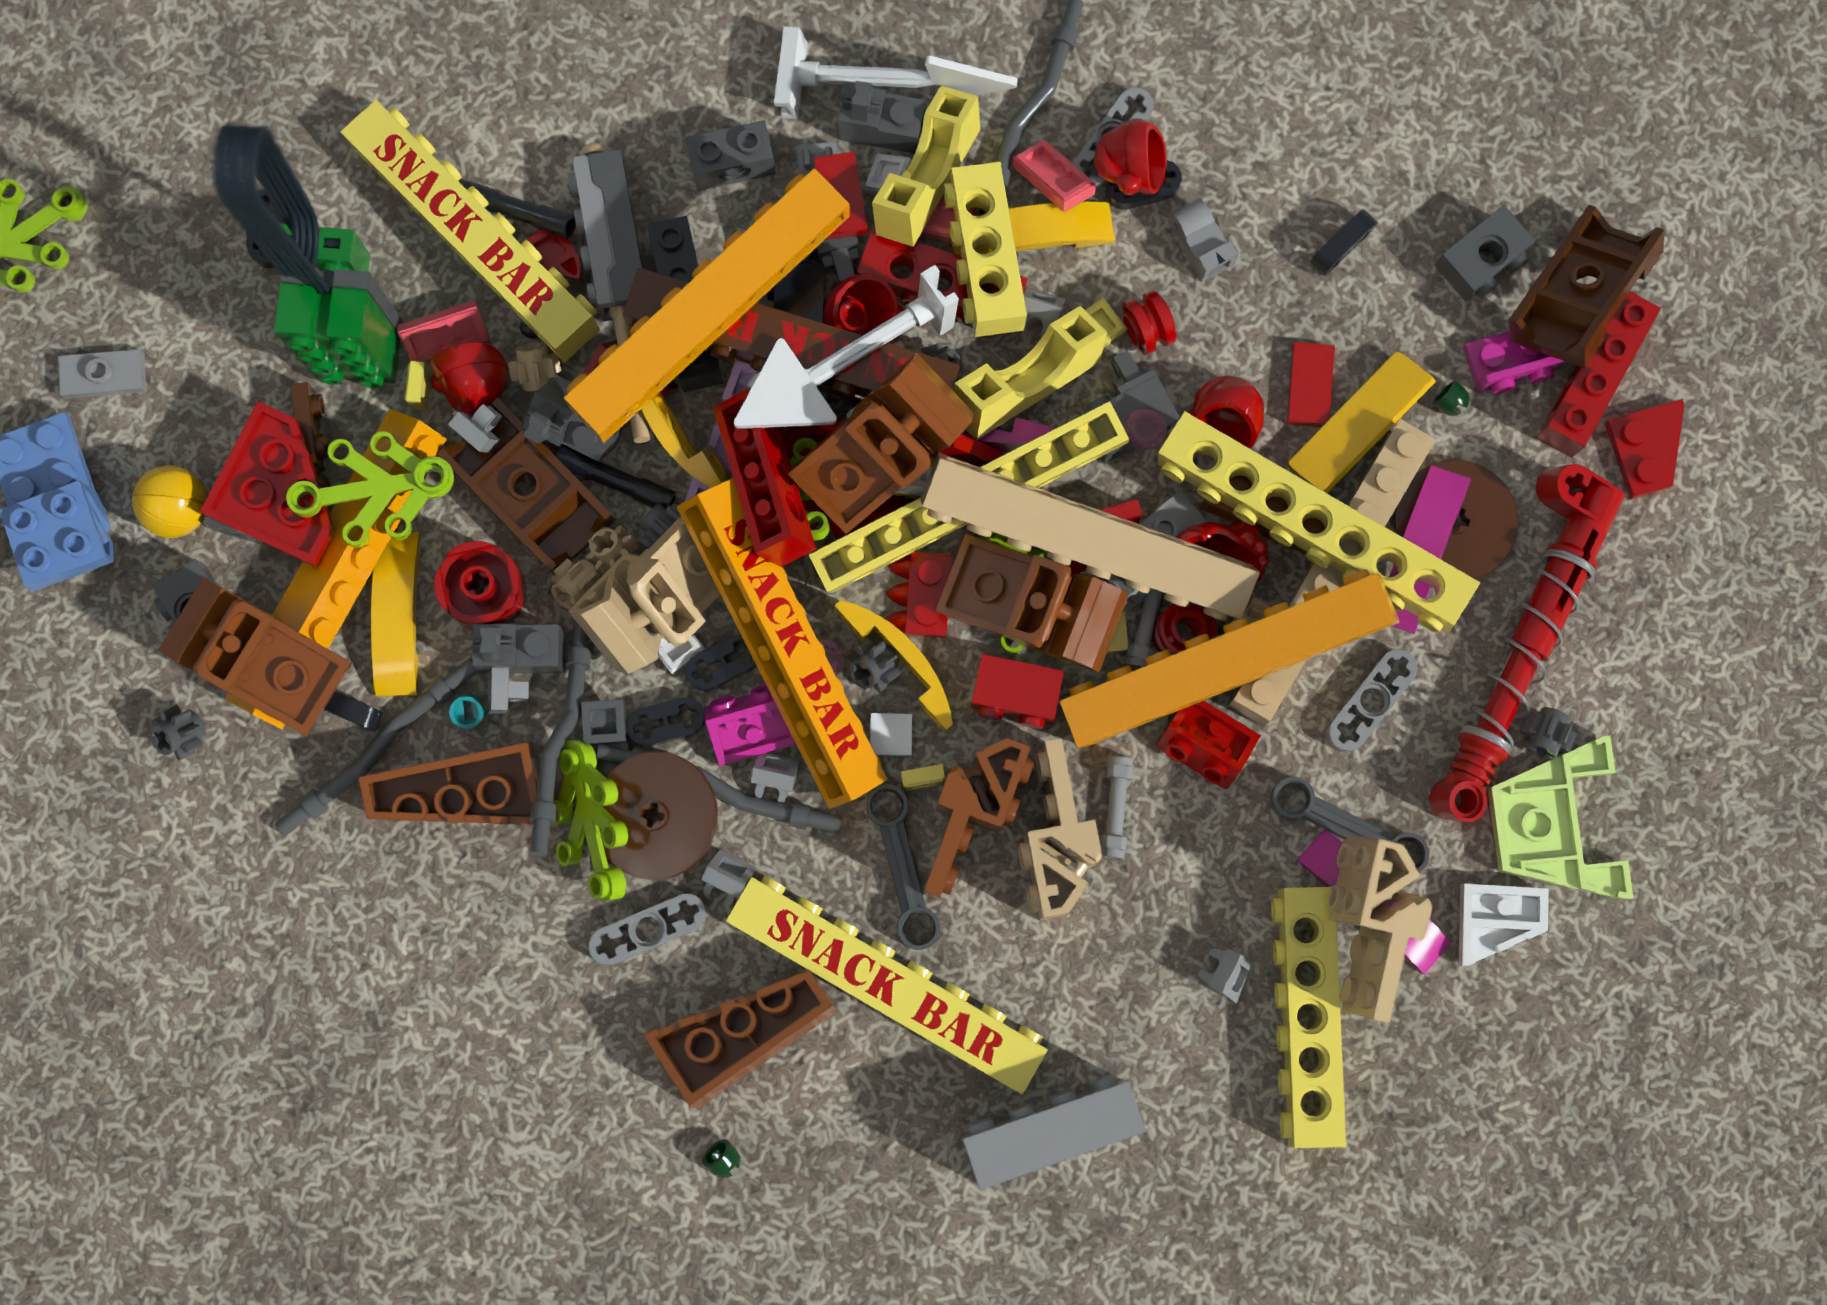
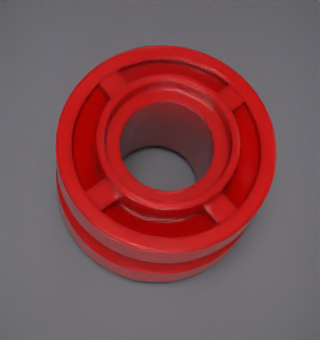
[1122,290,1177,356]
[1153,602,1217,656]

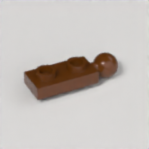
[291,382,330,488]

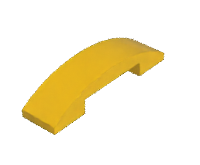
[953,202,1115,256]
[642,392,731,488]
[371,532,420,696]
[835,600,953,734]

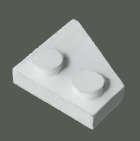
[1458,884,1549,966]

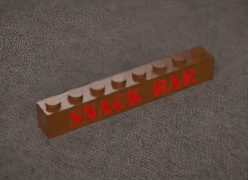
[622,267,960,399]

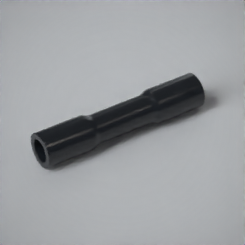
[463,181,576,239]
[556,444,677,509]

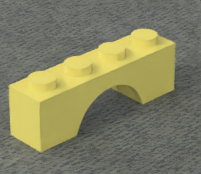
[872,85,980,247]
[954,306,1107,440]

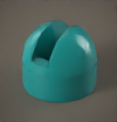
[449,694,485,729]

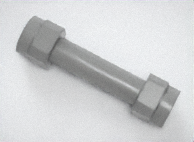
[1124,588,1166,670]
[1100,756,1133,859]

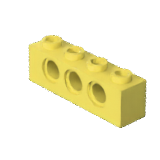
[943,162,1027,337]

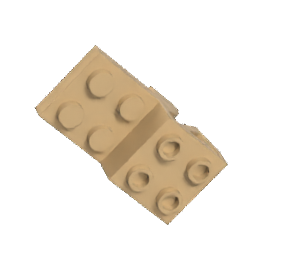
[568,516,720,674]
[1017,738,1102,920]
[1328,836,1432,1024]

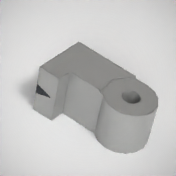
[1169,198,1239,282]

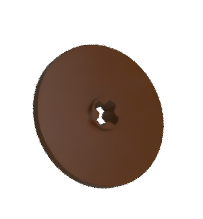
[1394,460,1518,579]
[599,752,718,880]

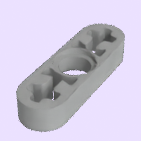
[1073,88,1154,191]
[1326,649,1417,753]
[589,893,707,966]

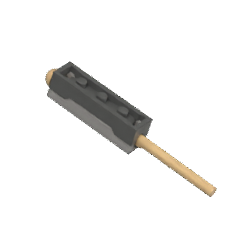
[567,143,650,443]

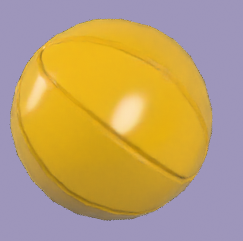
[132,465,208,538]

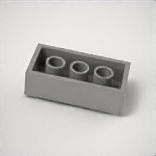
[961,1074,1146,1190]

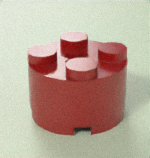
[434,541,526,630]

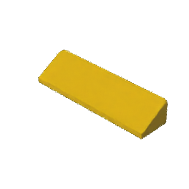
[1287,351,1436,493]

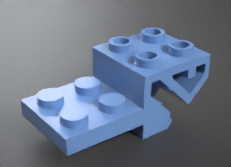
[0,412,114,592]

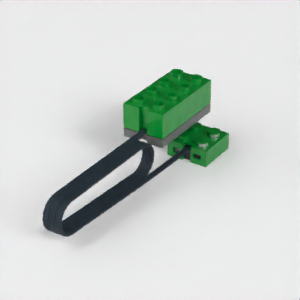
[212,123,403,388]

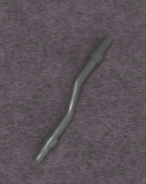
[979,0,1084,215]
[529,619,592,857]
[275,658,479,836]
[596,744,843,833]

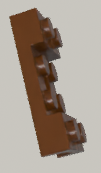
[1509,205,1664,368]
[437,397,615,575]

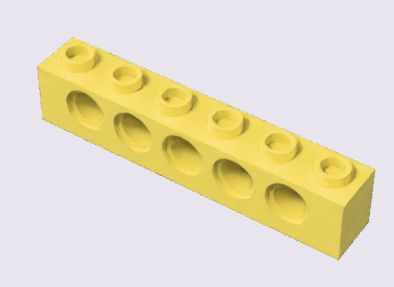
[1271,887,1346,1148]

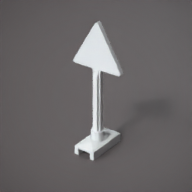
[774,26,1018,119]
[734,265,959,429]

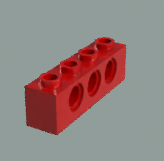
[857,227,1028,336]
[1536,291,1661,458]
[713,388,817,567]

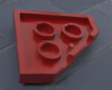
[199,401,335,568]

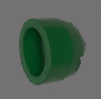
[1433,380,1470,416]
[702,1139,741,1178]

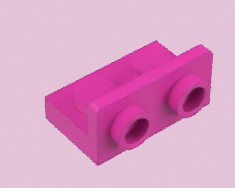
[1463,332,1564,395]
[703,684,796,766]

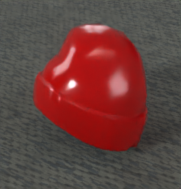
[1094,118,1167,196]
[823,274,906,335]
[429,342,508,416]
[1187,375,1264,449]

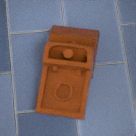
[788,352,974,534]
[936,534,1129,673]
[158,577,352,736]
[923,738,1035,901]

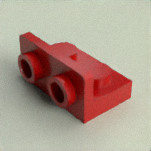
[1156,701,1261,789]

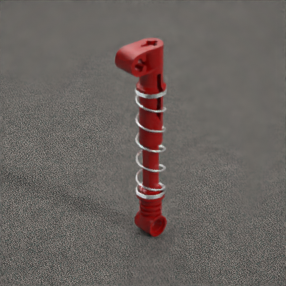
[1429,464,1625,822]

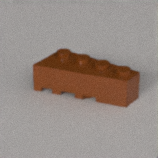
[358,742,539,825]
[643,970,838,1109]

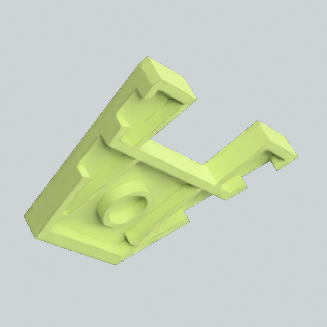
[1487,735,1634,900]

